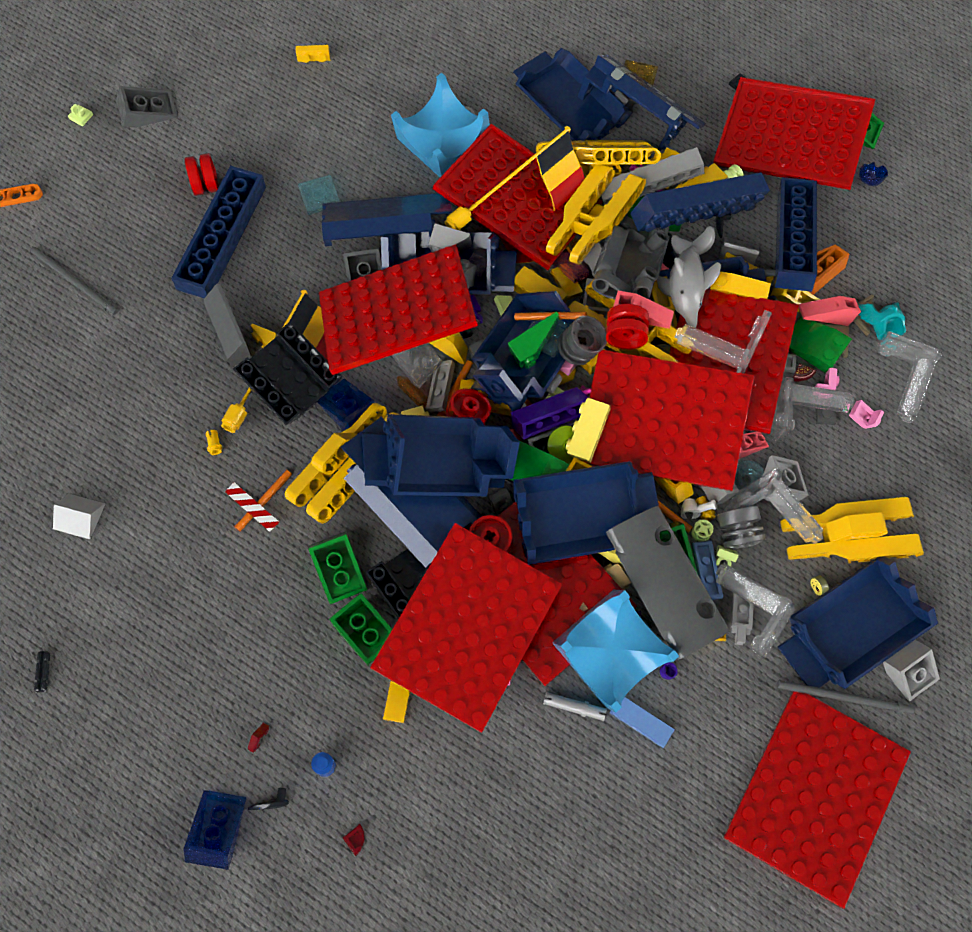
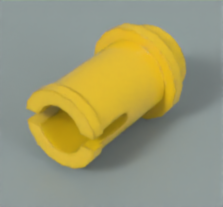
[206,430,223,455]
[695,496,716,521]

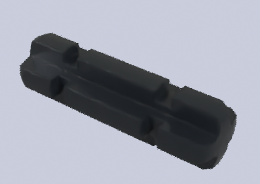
[34,651,50,693]

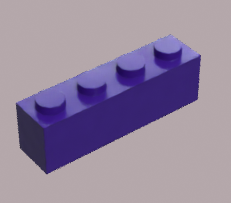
[511,387,589,439]

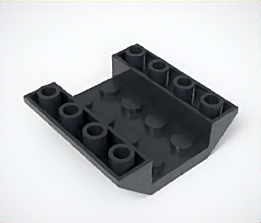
[233,322,342,426]
[365,549,430,619]

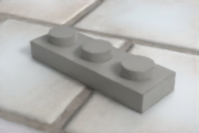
[426,360,455,413]

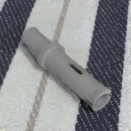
[543,691,607,722]

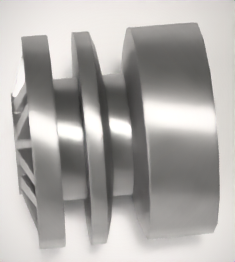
[558,316,607,365]
[717,506,766,549]

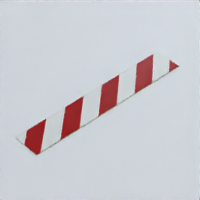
[225,482,280,532]

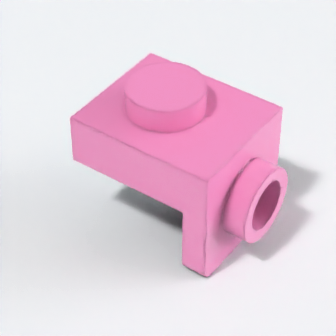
[813,368,839,397]
[849,400,884,429]

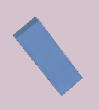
[692,541,723,600]
[610,697,675,748]

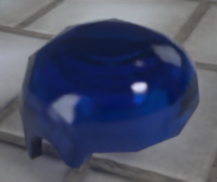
[859,162,888,187]

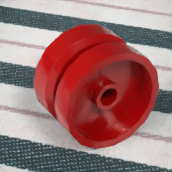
[185,153,219,196]
[606,304,649,349]
[444,388,491,425]
[469,515,514,554]

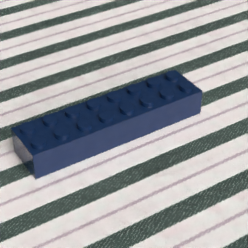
[171,165,266,298]
[630,172,770,232]
[775,177,817,292]

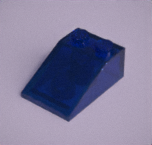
[317,378,378,434]
[184,790,246,870]

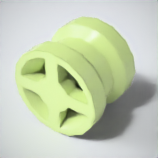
[691,519,714,542]

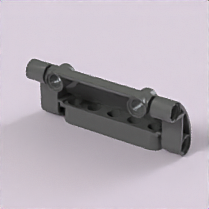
[592,215,669,300]
[606,506,730,661]

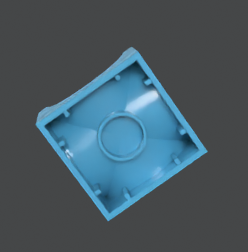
[391,73,490,177]
[552,590,679,713]

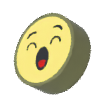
[810,575,829,596]

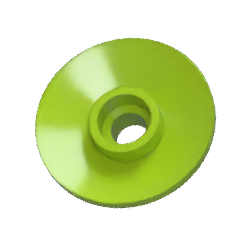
[547,426,574,464]

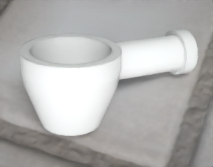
[681,498,717,519]

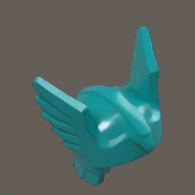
[858,302,906,341]

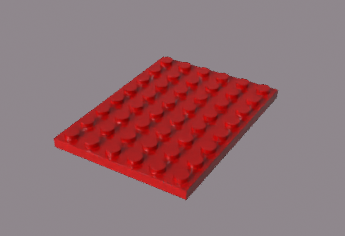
[713,77,876,190]
[432,124,603,270]
[319,244,478,375]
[669,288,799,434]
[579,350,754,491]
[489,502,637,686]
[370,523,562,733]
[723,691,911,909]

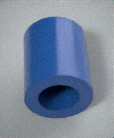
[311,752,336,777]

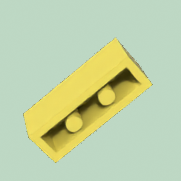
[565,398,610,463]

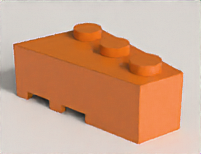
[808,244,850,295]

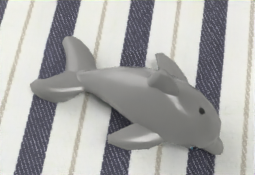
[657,226,721,329]

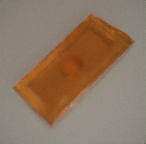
[397,376,428,408]

